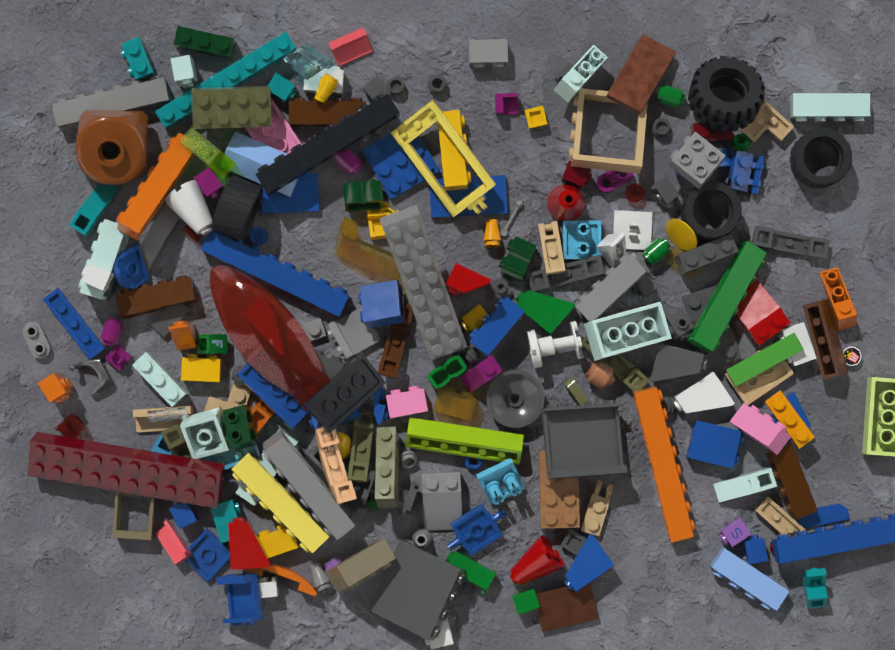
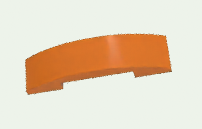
[243,564,318,596]

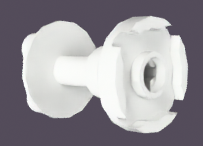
[527,321,584,368]

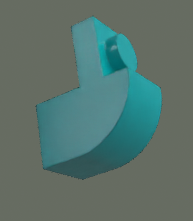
[803,568,828,609]

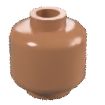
[585,361,615,389]

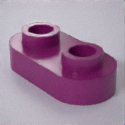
[597,170,633,193]

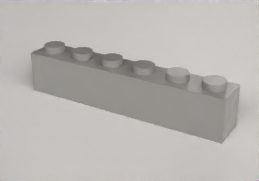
[52,76,171,129]

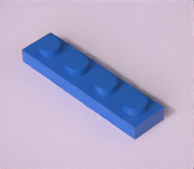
[43,288,106,360]

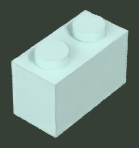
[170,55,198,89]

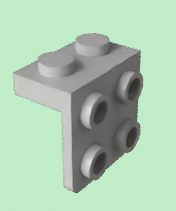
[327,308,380,359]

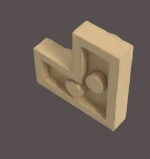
[739,101,794,143]
[204,384,252,416]

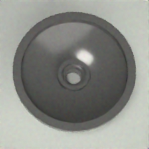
[487,370,544,428]

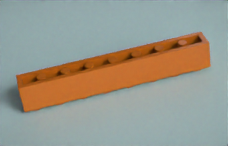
[632,386,696,543]

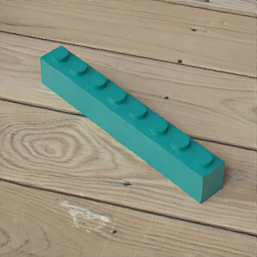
[155,32,297,130]

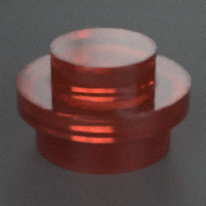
[625,184,644,203]

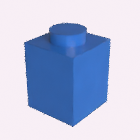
[169,501,199,529]
[742,534,768,564]

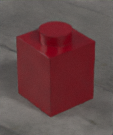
[561,160,592,188]

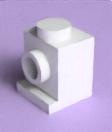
[258,575,279,599]

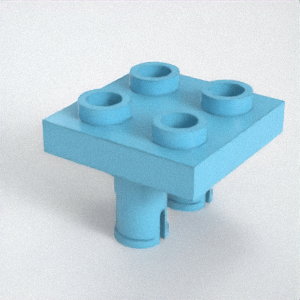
[563,221,602,259]
[476,458,526,505]

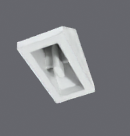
[596,233,626,268]

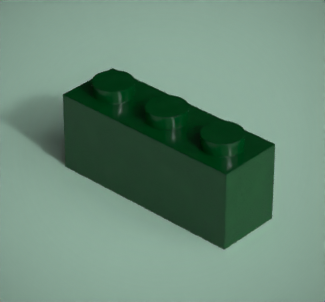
[173,26,236,60]

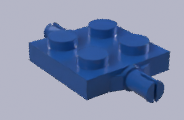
[447,503,506,556]

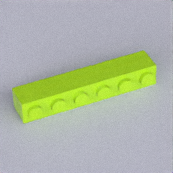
[405,417,524,464]

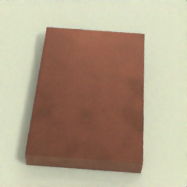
[536,583,598,632]

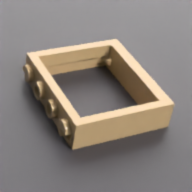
[568,88,648,174]

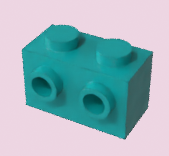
[120,37,156,81]

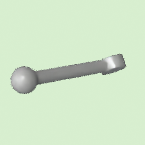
[500,200,523,236]

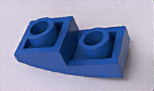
[373,386,389,424]

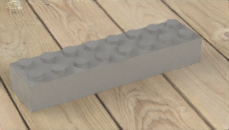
[379,205,467,360]

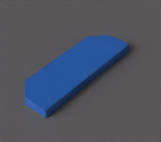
[797,503,850,528]

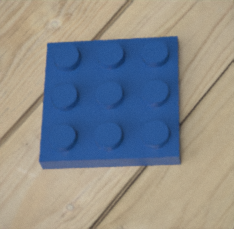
[362,133,440,200]

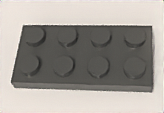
[681,285,741,368]

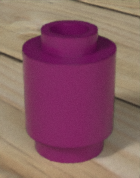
[334,150,362,176]
[100,317,124,347]

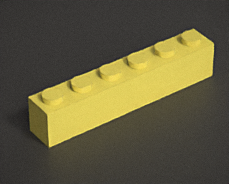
[231,452,329,553]

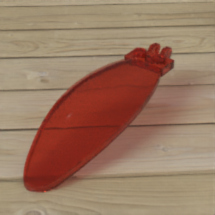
[210,265,330,411]

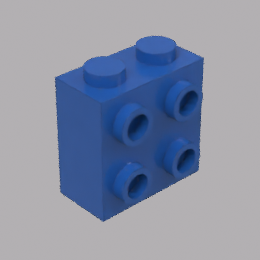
[358,280,406,329]

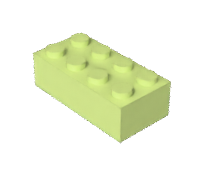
[862,377,895,456]

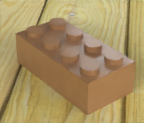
[538,450,580,529]

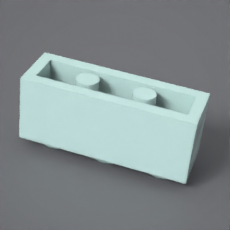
[132,352,188,407]

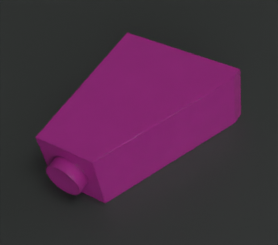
[459,355,503,393]

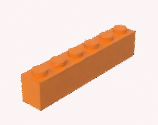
[116,132,199,241]

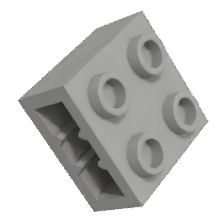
[669,132,726,190]

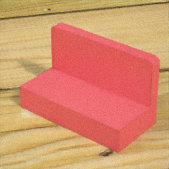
[329,28,373,66]
[155,520,193,565]

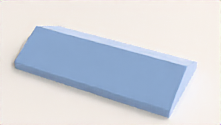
[220,131,299,197]

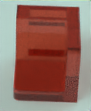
[55,413,87,438]

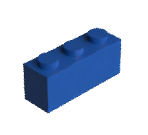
[469,297,525,356]

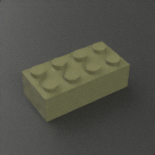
[191,86,272,129]

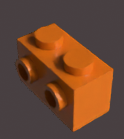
[38,373,73,404]

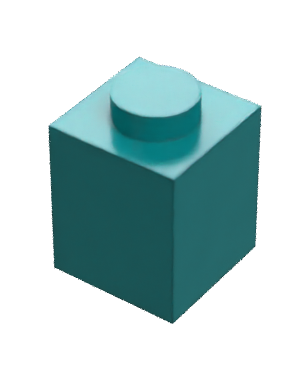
[267,73,297,103]

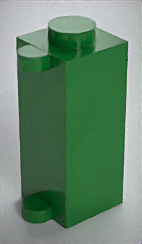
[445,549,496,595]

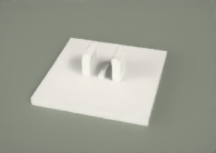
[613,210,652,250]

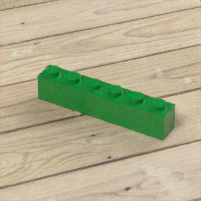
[687,241,766,353]

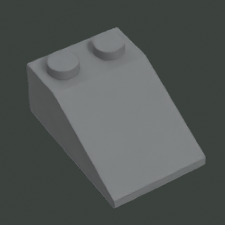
[422,471,462,531]

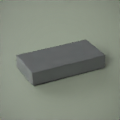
[150,303,191,338]

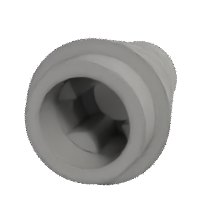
[412,529,431,548]
[310,562,332,592]

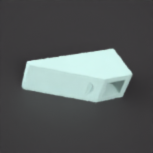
[554,45,608,102]
[713,467,777,502]

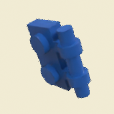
[727,150,766,195]

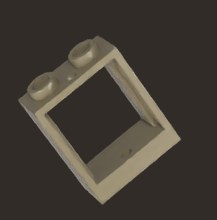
[112,491,157,540]

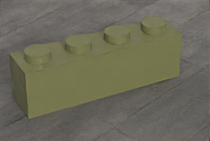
[375,427,400,508]

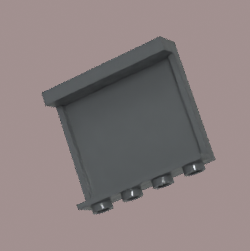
[541,400,627,480]
[368,540,465,640]

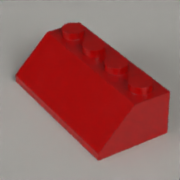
[446,263,492,297]

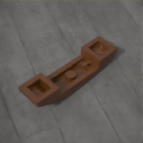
[378,303,413,379]

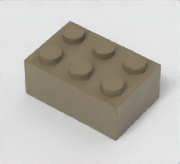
[325,538,396,592]

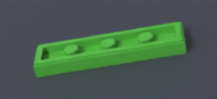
[726,333,804,387]

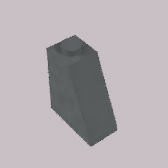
[650,344,709,383]

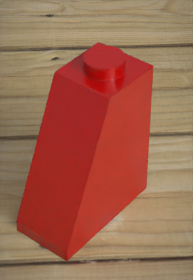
[228,517,272,570]

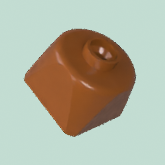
[76,110,149,185]

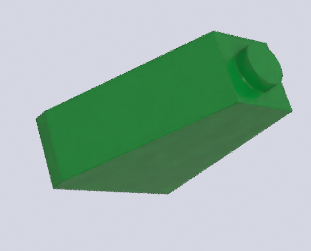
[515,290,575,335]

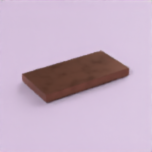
[606,34,676,114]

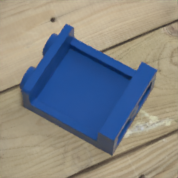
[686,420,744,468]
[216,573,263,626]

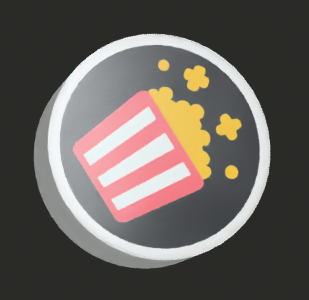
[843,347,861,366]

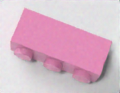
[730,403,791,455]

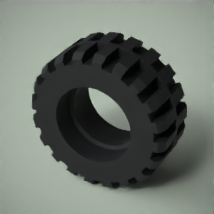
[688,56,765,132]

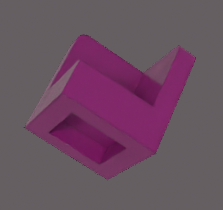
[495,93,518,115]

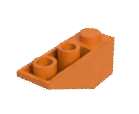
[819,267,857,331]
[168,321,197,351]

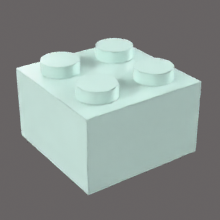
[180,407,230,459]

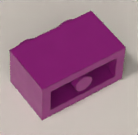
[194,167,225,200]

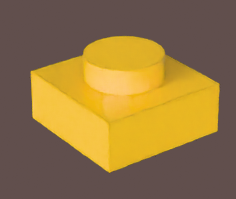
[524,106,548,129]

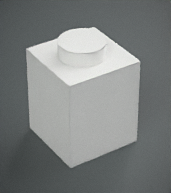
[81,263,114,291]

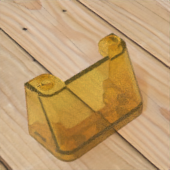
[334,217,402,281]

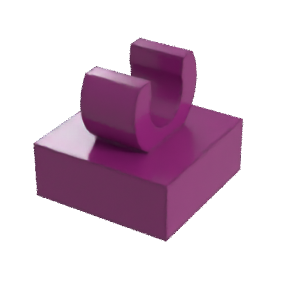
[105,344,132,371]

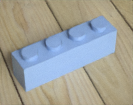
[710,547,789,611]

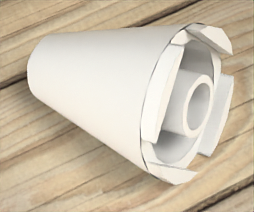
[165,180,213,235]

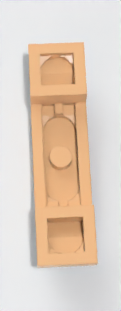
[315,428,357,504]

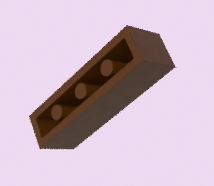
[289,98,366,127]
[115,275,198,320]
[803,298,848,380]
[765,440,818,520]

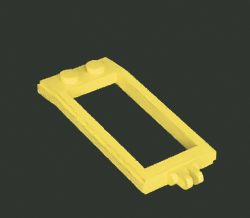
[391,100,496,217]

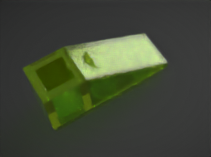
[179,127,236,178]

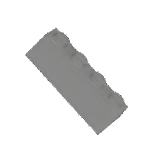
[575,253,650,322]

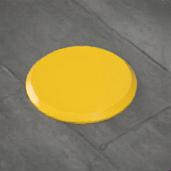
[665,219,697,251]

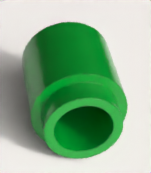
[656,85,686,108]
[642,238,671,266]

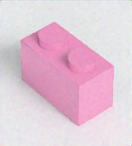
[386,385,428,418]

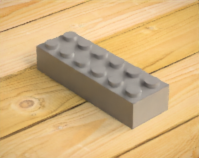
[262,429,355,540]

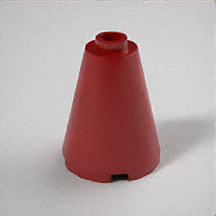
[547,184,585,222]
[510,535,564,585]

